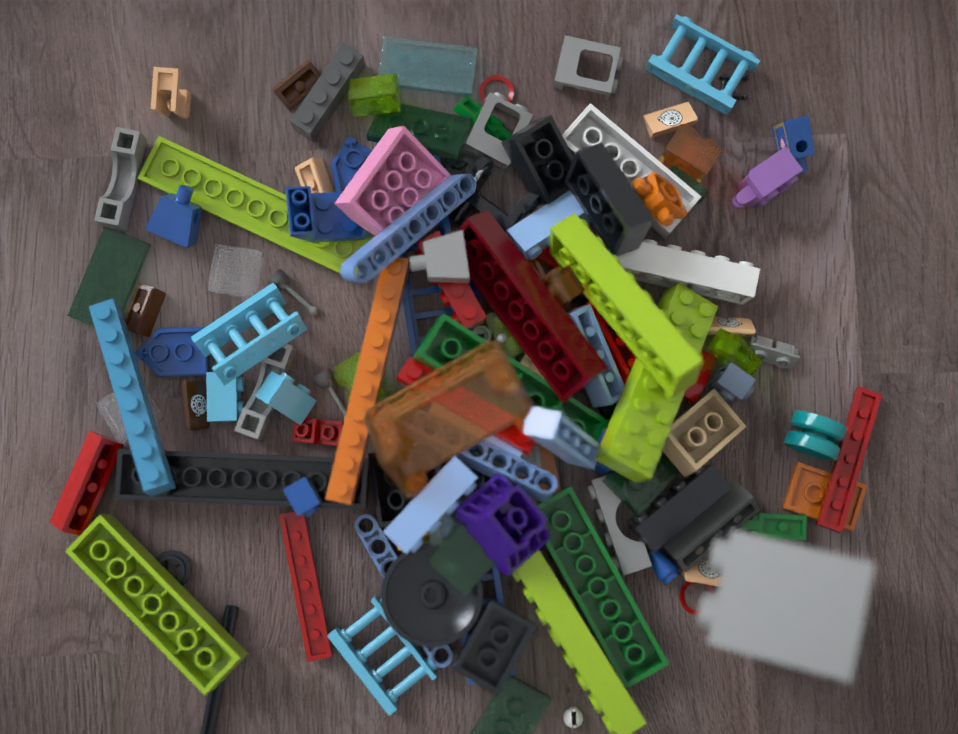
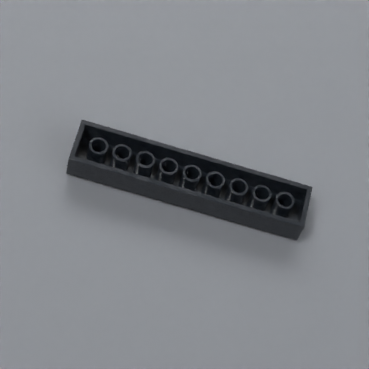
[114,449,370,509]

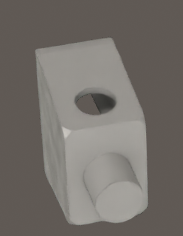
[410,230,470,283]

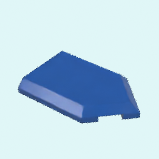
[331,136,373,192]
[135,327,209,377]

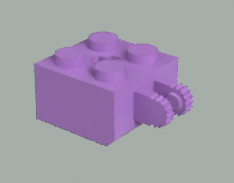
[731,146,803,209]

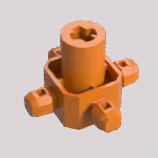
[632,172,687,227]

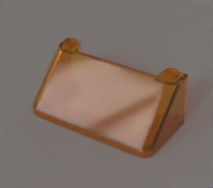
[365,341,536,499]

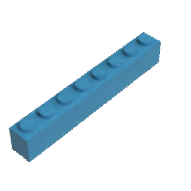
[89,298,176,497]

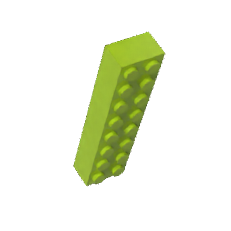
[549,213,703,399]
[594,282,718,483]
[65,514,249,695]
[512,550,647,734]

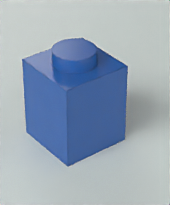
[283,477,323,518]

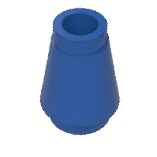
[648,549,681,585]

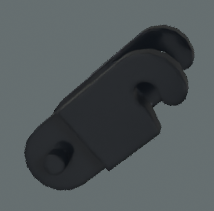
[718,73,749,101]

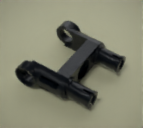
[449,155,542,233]

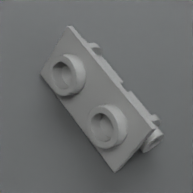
[745,335,800,369]

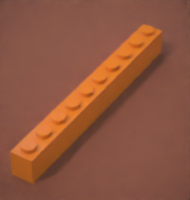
[325,256,411,505]

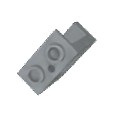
[553,35,623,101]
[462,92,533,170]

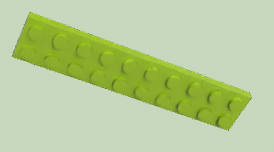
[138,136,375,276]

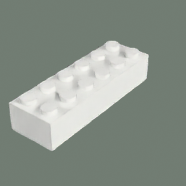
[562,103,701,239]
[608,239,760,305]

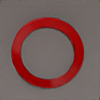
[479,75,514,109]
[679,581,715,615]

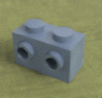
[707,362,756,403]

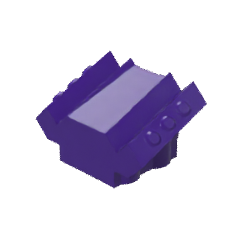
[455,474,550,576]

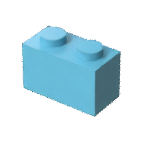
[255,371,317,425]
[206,372,245,423]

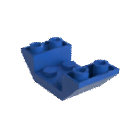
[285,186,374,243]

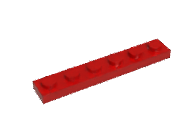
[396,357,536,456]
[816,386,882,533]
[279,511,333,662]

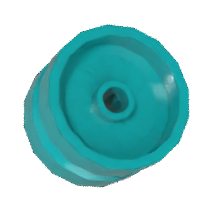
[783,410,848,462]

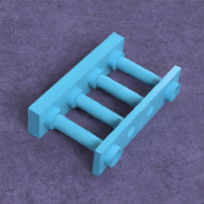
[645,14,760,116]
[191,283,308,386]
[327,595,438,716]

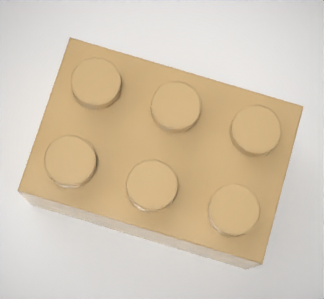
[662,389,746,477]

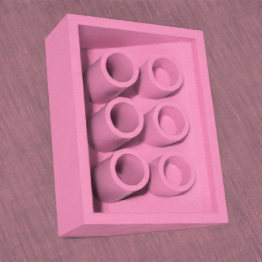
[335,126,451,246]

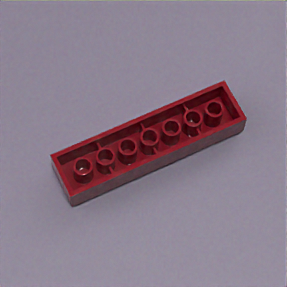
[458,210,608,403]

